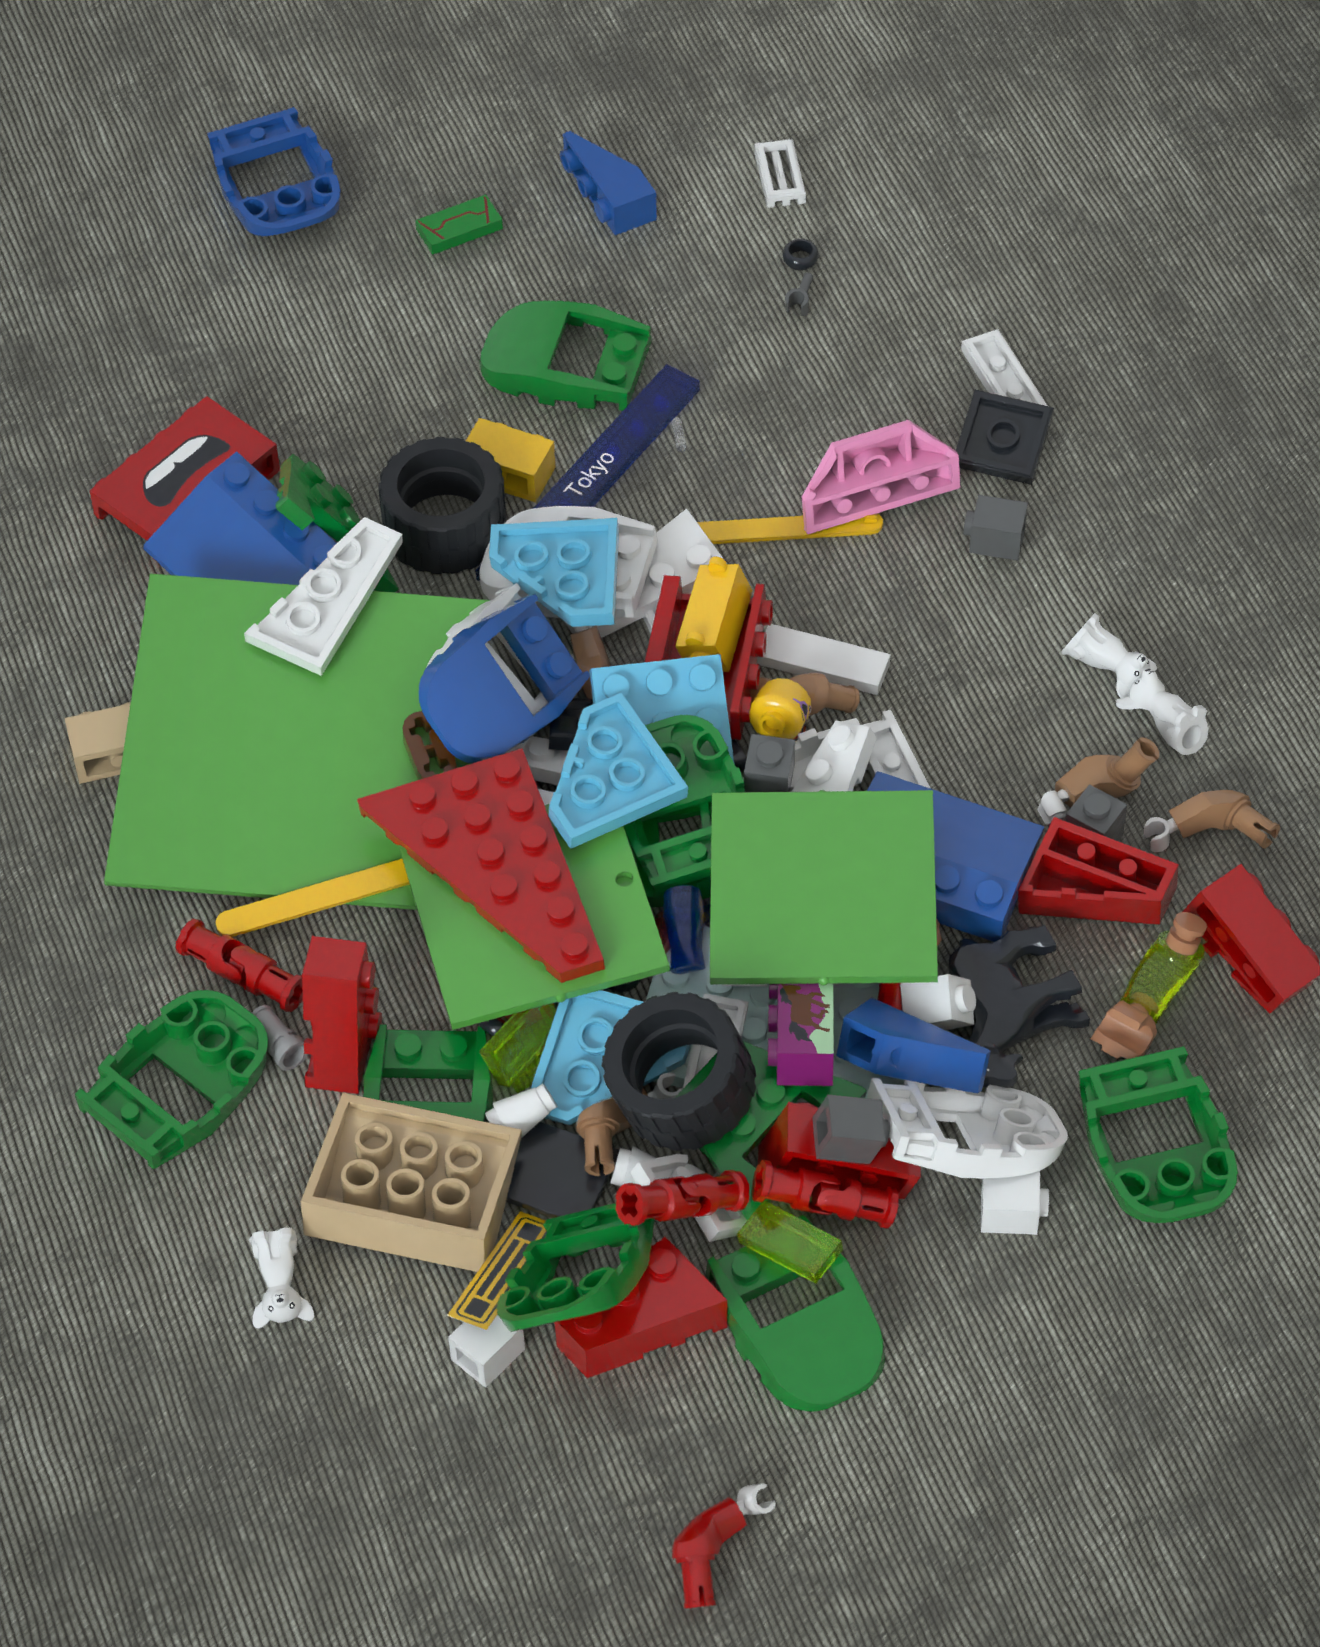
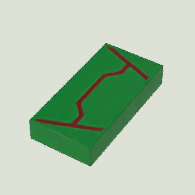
[415,194,503,255]

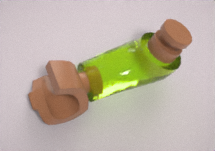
[1091,912,1207,1060]

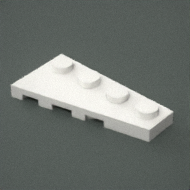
[564,509,723,638]
[244,517,403,676]
[791,721,877,792]

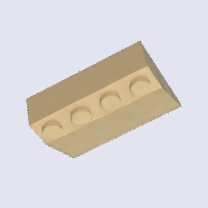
[301,1093,522,1272]

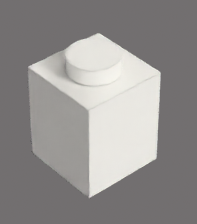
[900,974,976,1030]
[981,1171,1049,1235]
[448,1314,525,1388]

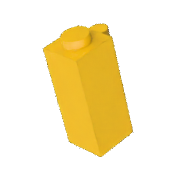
[675,556,753,672]

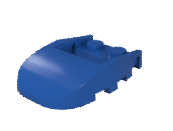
[207,107,340,236]
[419,594,590,764]

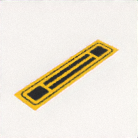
[447,1211,547,1331]

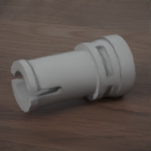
[252,1005,308,1070]

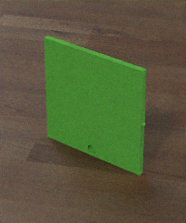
[710,790,938,985]
[399,804,670,1030]

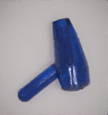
[663,885,711,975]

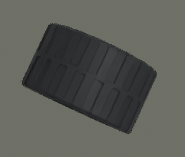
[378,437,507,574]
[602,992,756,1151]

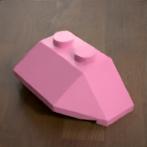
[802,420,960,534]

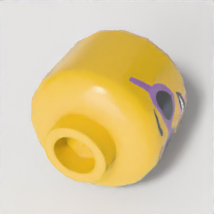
[749,678,812,739]

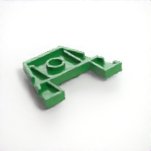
[275,453,399,593]
[676,1041,867,1223]

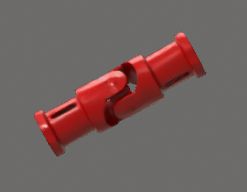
[175,918,303,1013]
[752,1159,899,1229]
[616,1170,750,1226]

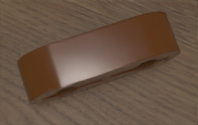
[402,711,456,780]

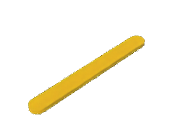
[697,513,883,544]
[216,859,409,937]

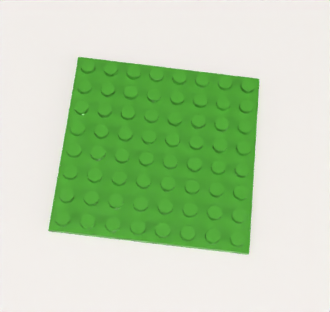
[104,573,490,910]

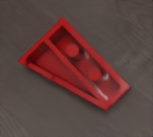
[1018,817,1179,925]
[1182,864,1320,1014]
[302,936,382,1094]
[758,1102,921,1199]
[555,1237,727,1378]

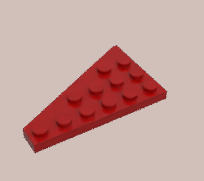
[357,748,605,983]

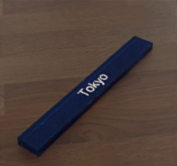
[475,364,700,581]

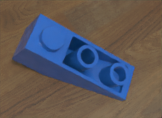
[560,131,657,235]
[836,997,991,1094]

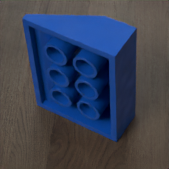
[143,451,337,585]
[867,771,1045,942]

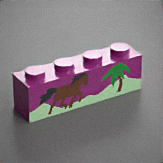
[768,983,834,1086]

